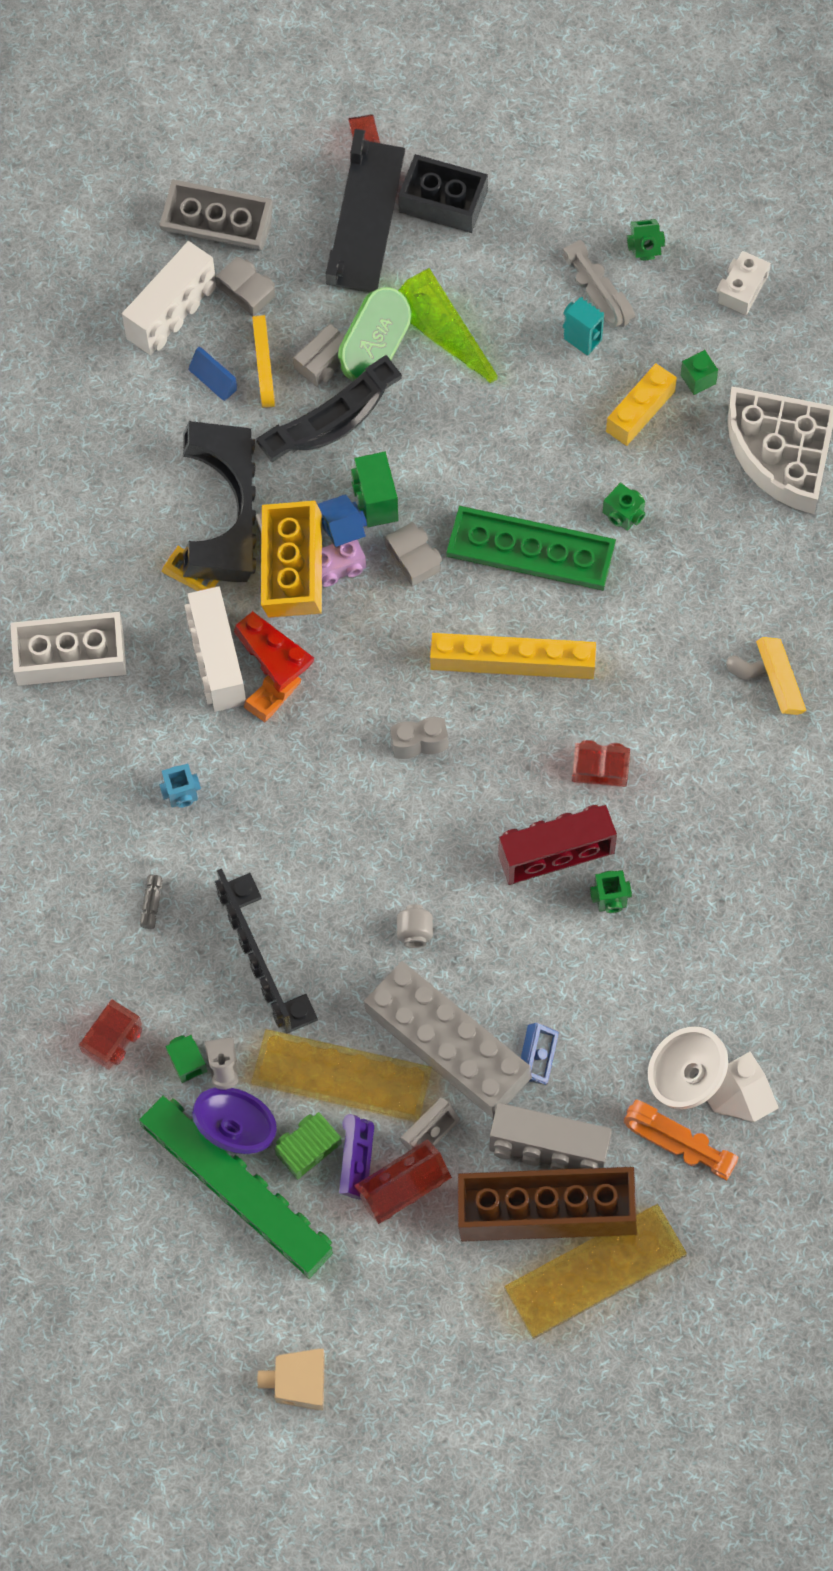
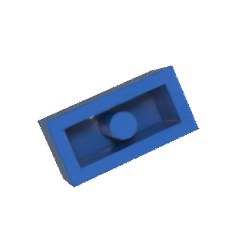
[317,494,367,547]

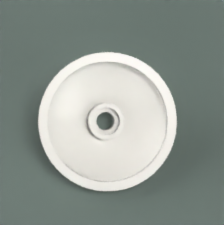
[648,1027,728,1109]

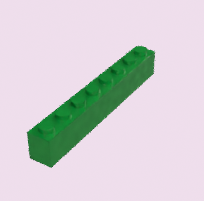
[139,1095,333,1279]

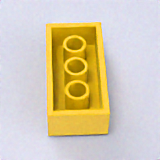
[261,500,322,618]

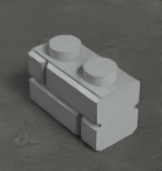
[293,324,345,387]

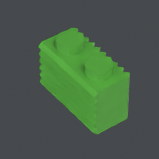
[274,1112,342,1180]

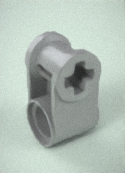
[205,1037,238,1090]

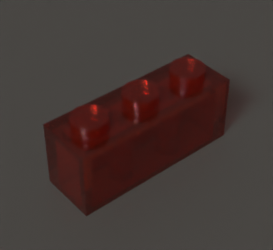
[354,1139,452,1224]

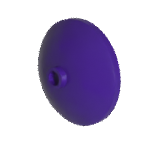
[192,1087,277,1154]

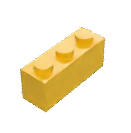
[606,363,677,446]

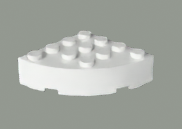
[727,387,833,514]

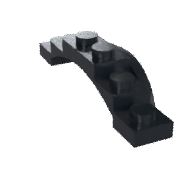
[256,355,402,462]

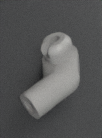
[726,656,767,680]

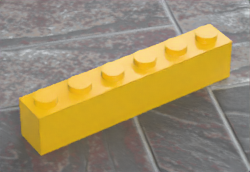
[430,633,596,679]

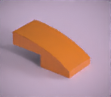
[244,675,302,723]

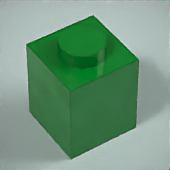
[680,350,718,395]
[165,1034,208,1083]

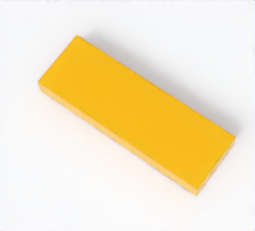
[756,637,807,715]

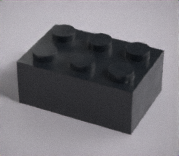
[398,154,488,233]

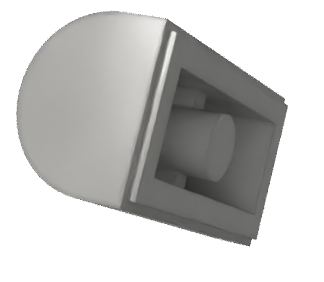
[400,1098,460,1160]

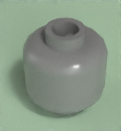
[397,904,433,948]

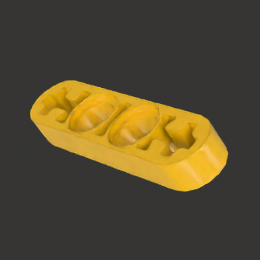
[252,315,275,408]

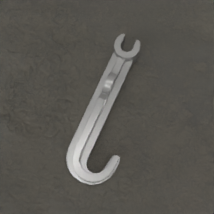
[562,240,635,328]

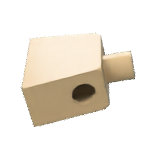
[257,1349,325,1411]

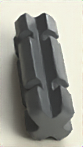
[140,874,163,929]

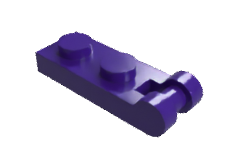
[339,1114,374,1200]

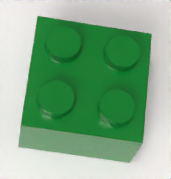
[350,451,399,528]

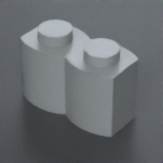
[215,256,275,316]
[385,522,442,587]
[390,717,448,759]

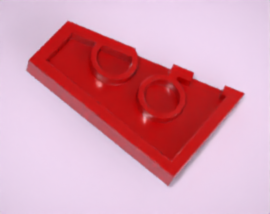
[234,611,314,693]

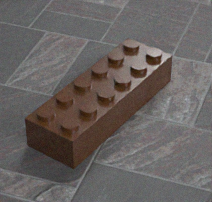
[458,1167,637,1242]

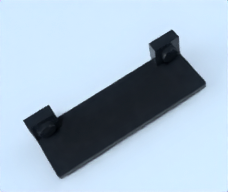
[325,129,405,293]
[214,868,318,1034]

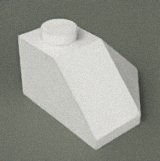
[707,1052,778,1122]

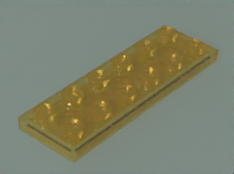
[251,1029,432,1122]
[504,1203,687,1339]

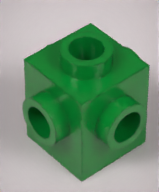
[627,219,665,261]
[602,482,646,531]
[590,870,632,913]

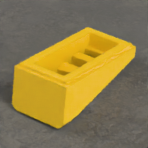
[161,545,219,591]

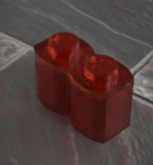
[571,740,630,787]

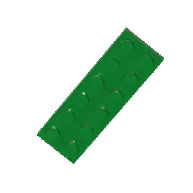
[446,505,616,591]

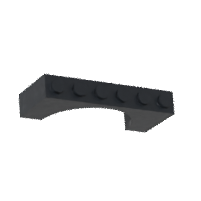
[183,421,257,582]

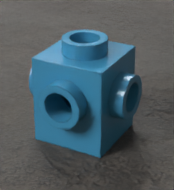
[159,763,201,808]

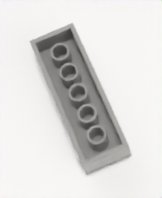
[364,961,532,1119]

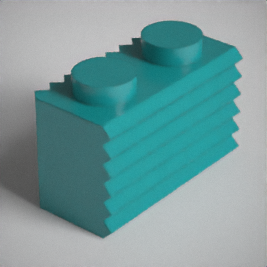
[562,297,604,356]

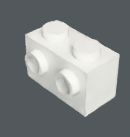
[716,251,771,315]

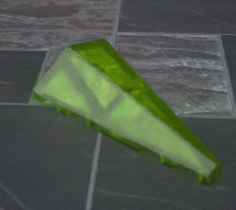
[398,268,498,383]

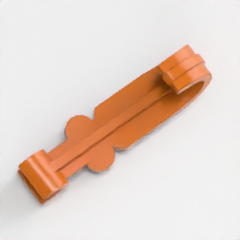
[624,1099,738,1181]

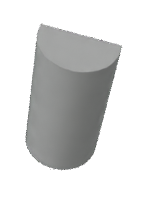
[159,179,273,250]

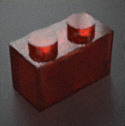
[79,999,142,1070]

